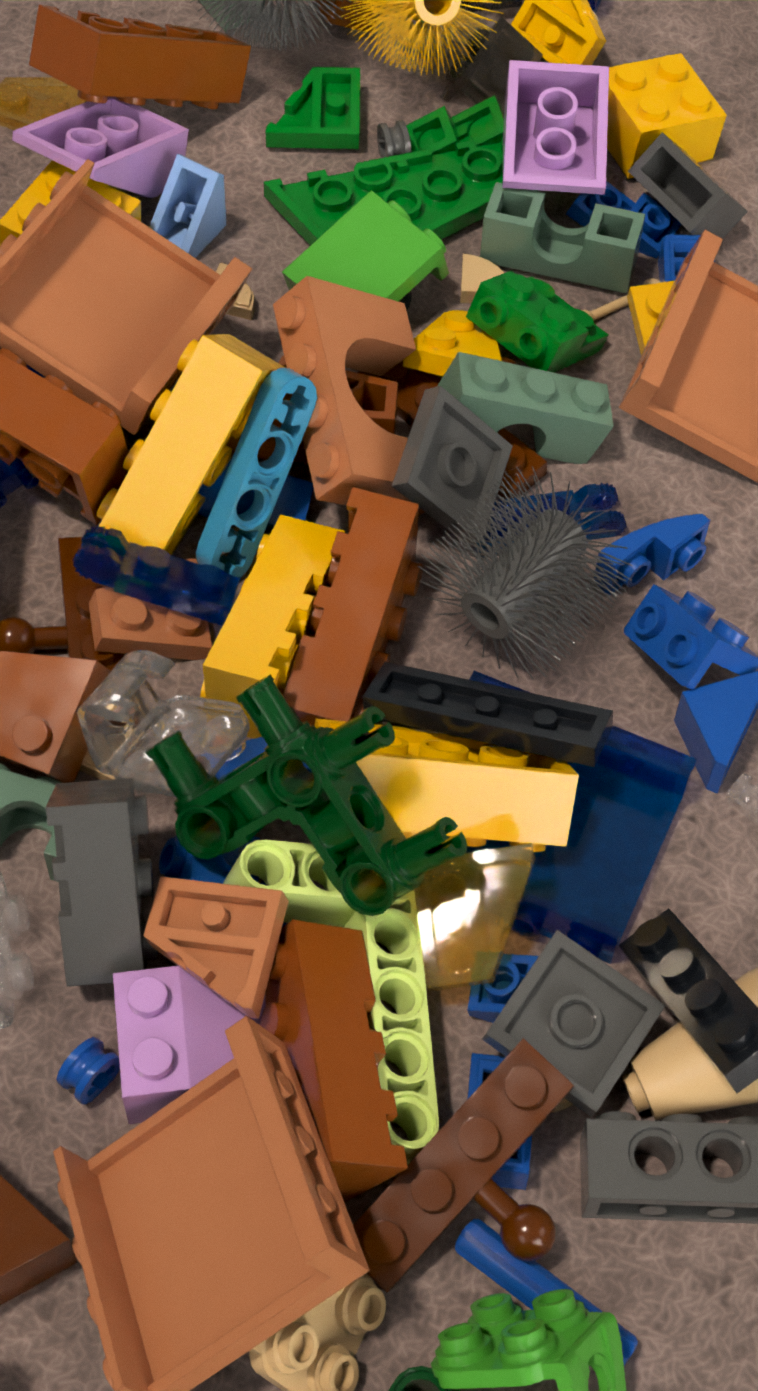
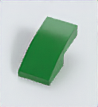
[406,95,504,155]

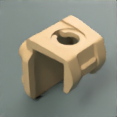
[249,1273,386,1391]

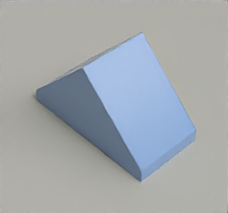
[149,154,227,258]

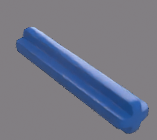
[455,1218,638,1366]

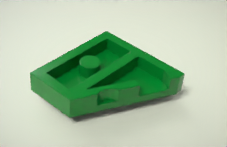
[265,67,360,149]

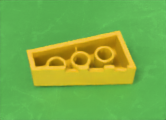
[94,334,285,570]
[200,514,345,739]

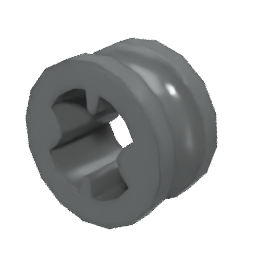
[377,120,411,158]

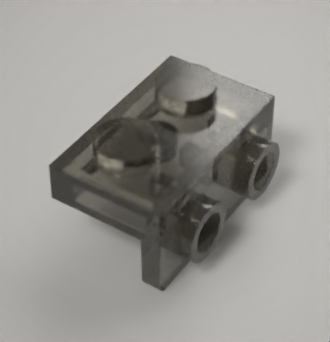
[440,17,543,112]

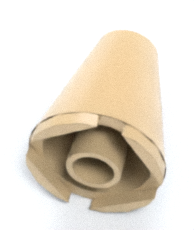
[622,968,758,1121]

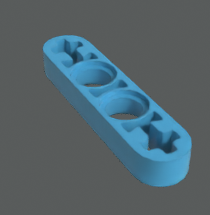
[196,368,317,582]

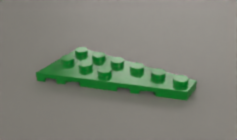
[263,137,538,246]

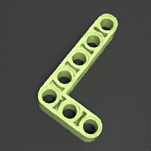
[223,839,439,1165]

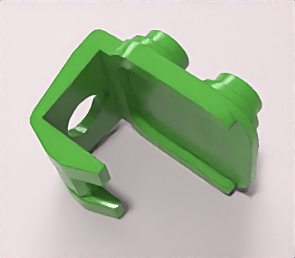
[431,1289,626,1391]

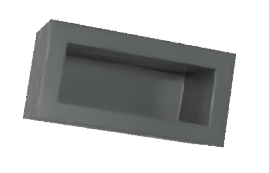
[628,132,748,239]

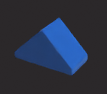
[674,671,758,794]

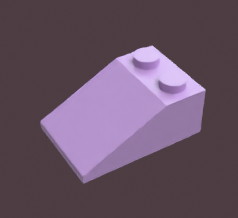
[502,60,609,195]
[12,97,189,198]
[113,965,266,1124]

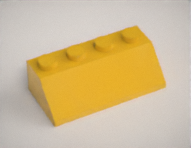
[314,718,579,852]

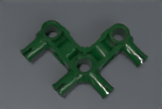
[145,674,467,916]

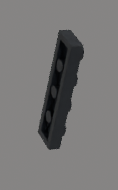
[363,662,613,767]
[619,908,758,1094]

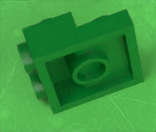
[466,271,609,373]

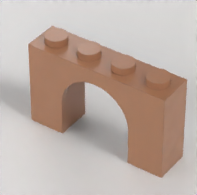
[273,276,424,516]

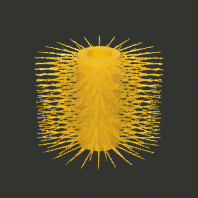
[340,0,503,75]

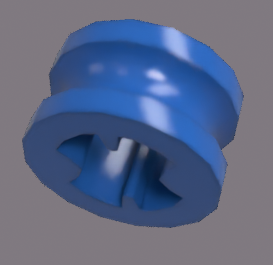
[56,1037,120,1104]

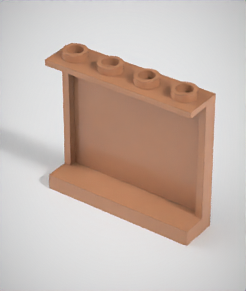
[0,159,252,435]
[619,230,758,483]
[53,1015,370,1391]

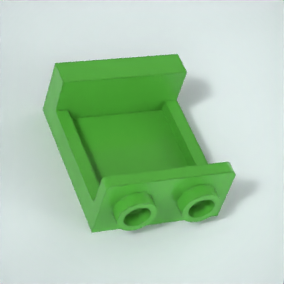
[282,190,449,302]

